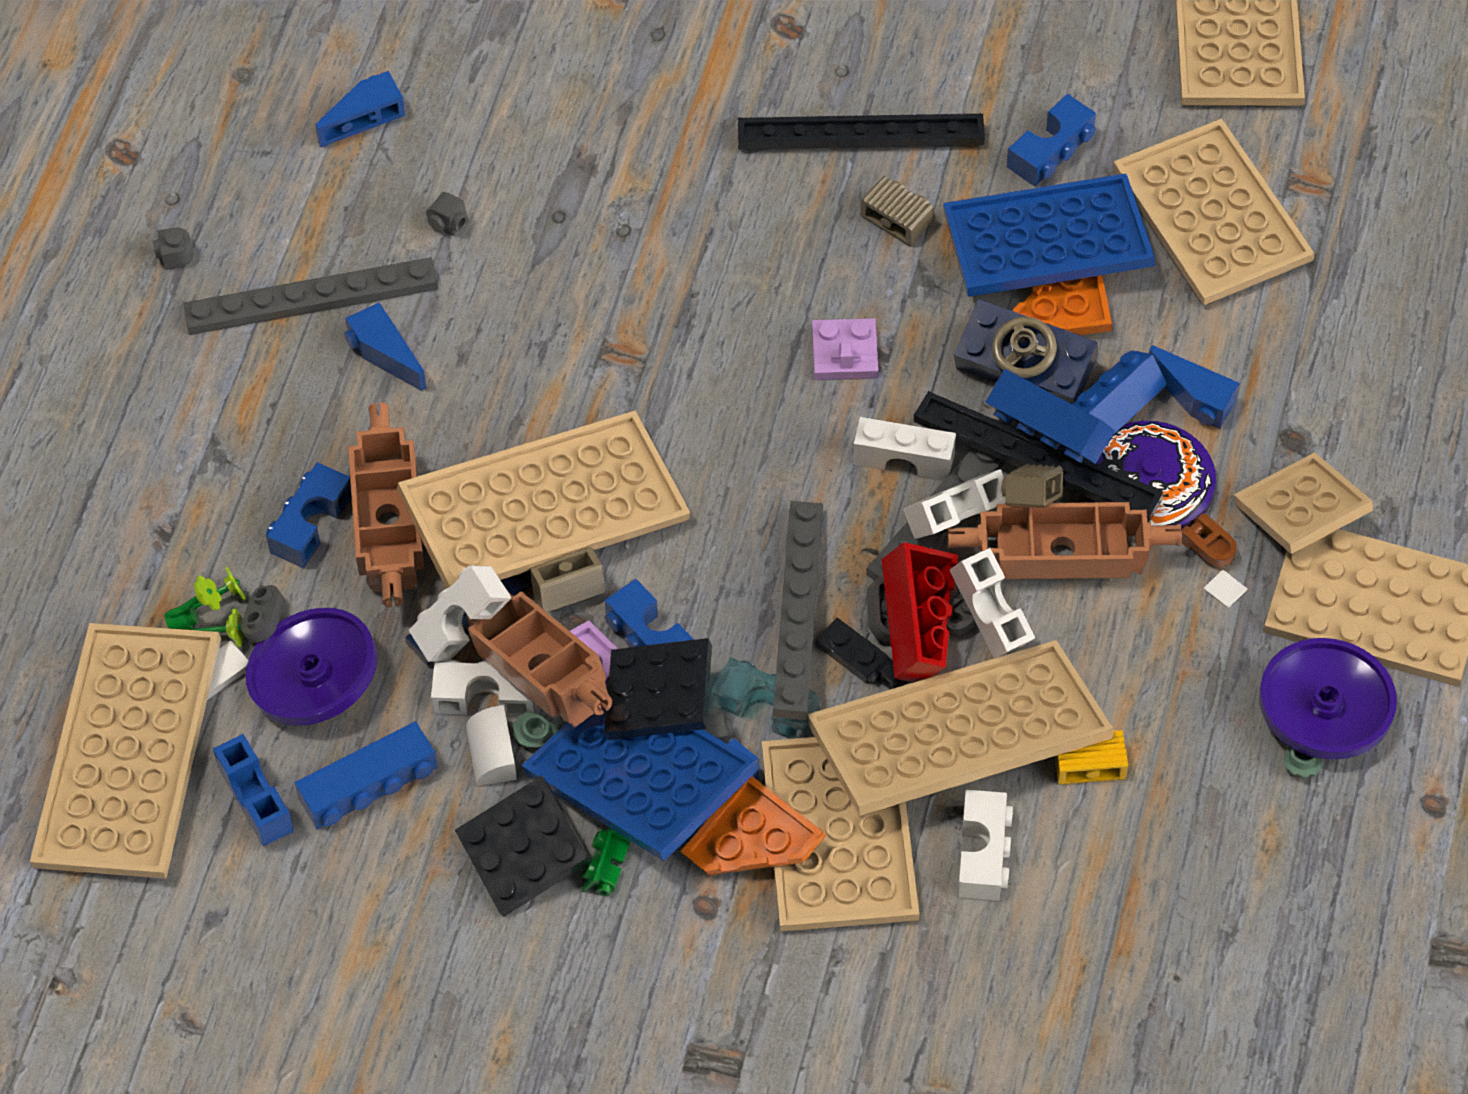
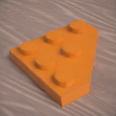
[1013,275,1112,335]
[681,776,826,875]

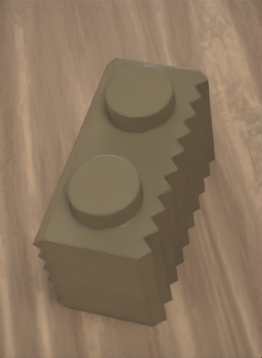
[860,176,933,246]
[1001,464,1063,508]
[530,547,605,612]

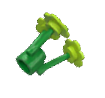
[164,566,246,647]

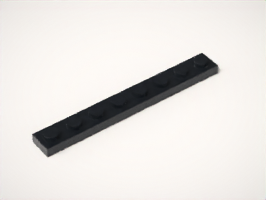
[738,113,985,150]
[913,391,1164,522]

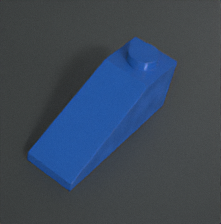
[315,71,405,147]
[344,302,426,391]
[1149,345,1240,429]

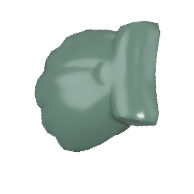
[511,712,561,748]
[1283,744,1323,779]

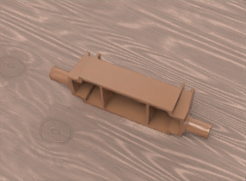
[348,402,425,607]
[947,502,1182,579]
[466,592,612,728]

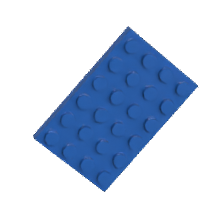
[943,173,1155,297]
[521,685,759,862]

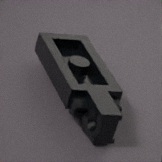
[815,617,901,690]

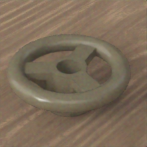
[992,317,1057,378]

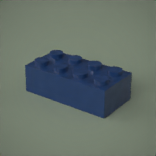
[954,299,1099,404]

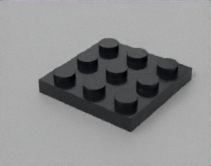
[604,638,712,740]
[455,775,592,917]

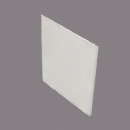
[1204,570,1248,608]

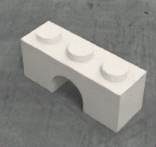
[853,417,956,480]
[903,469,1006,539]
[950,548,1035,658]
[409,565,512,662]
[431,660,535,717]
[958,790,1013,901]

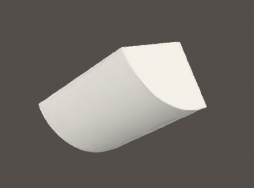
[466,705,517,787]

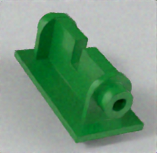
[582,826,631,896]

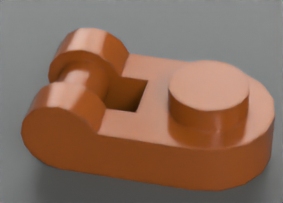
[1181,513,1237,567]

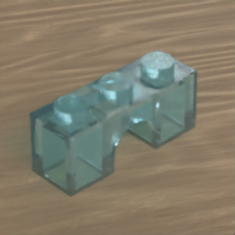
[712,657,821,739]

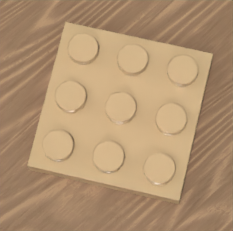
[1234,452,1373,554]

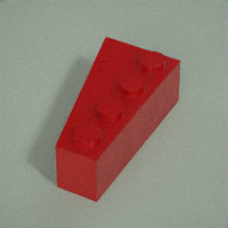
[881,542,958,682]

